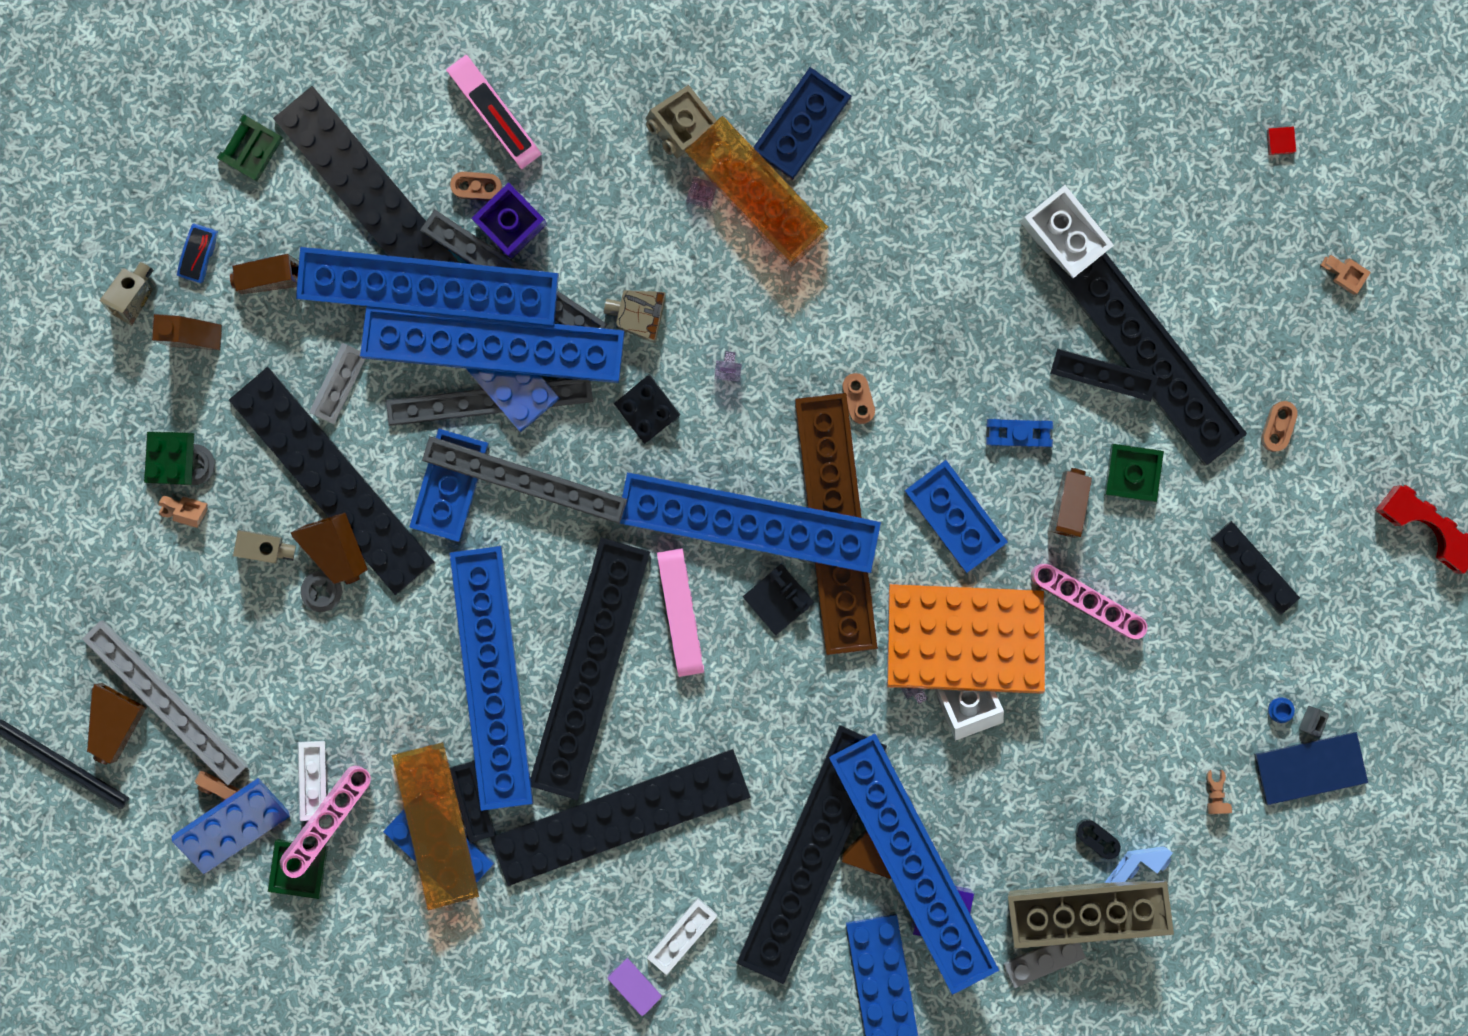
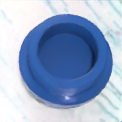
[1268,697,1295,723]

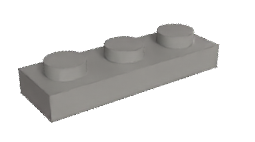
[309,343,365,424]
[1004,943,1086,988]

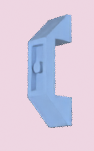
[1104,846,1173,883]

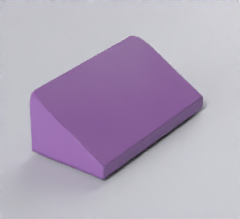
[608,958,662,1017]

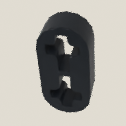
[1075,819,1121,859]

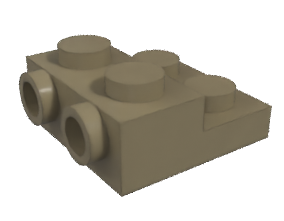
[645,85,720,159]

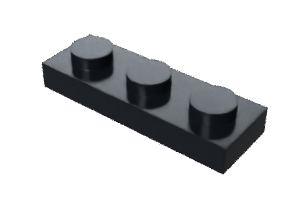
[449,760,496,843]

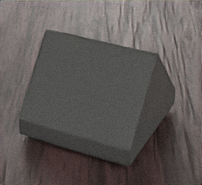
[1299,706,1329,737]

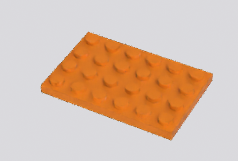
[887,584,1045,694]

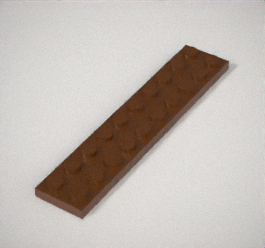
[795,393,878,655]

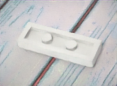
[297,741,327,821]
[647,898,718,975]

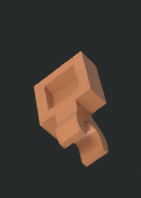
[1320,255,1371,295]
[158,496,208,528]

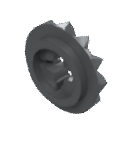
[192,444,216,485]
[301,571,343,612]

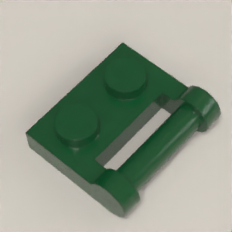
[217,114,283,182]

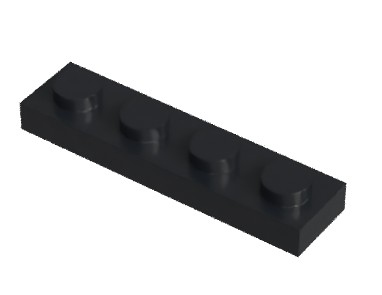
[1050,348,1158,402]
[1211,521,1300,615]

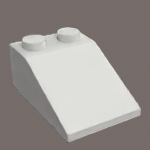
[1020,185,1114,278]
[935,689,1004,741]

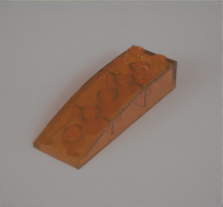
[685,116,829,268]
[392,742,479,911]

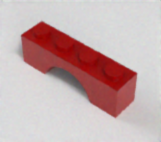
[1375,485,1468,574]

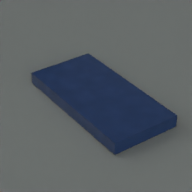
[751,67,852,180]
[1254,732,1368,805]

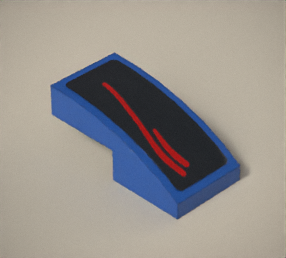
[176,223,218,283]

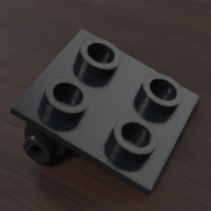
[614,374,681,444]
[742,563,815,636]

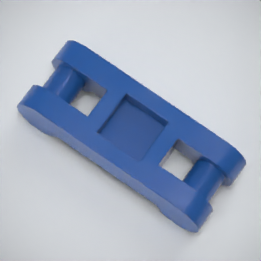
[986,419,1053,447]

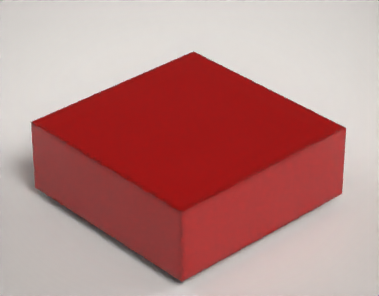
[1267,126,1296,155]

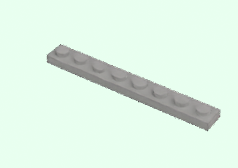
[82,620,248,785]

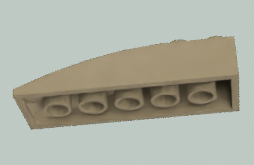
[1008,881,1174,949]

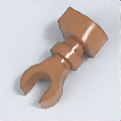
[1206,770,1232,814]

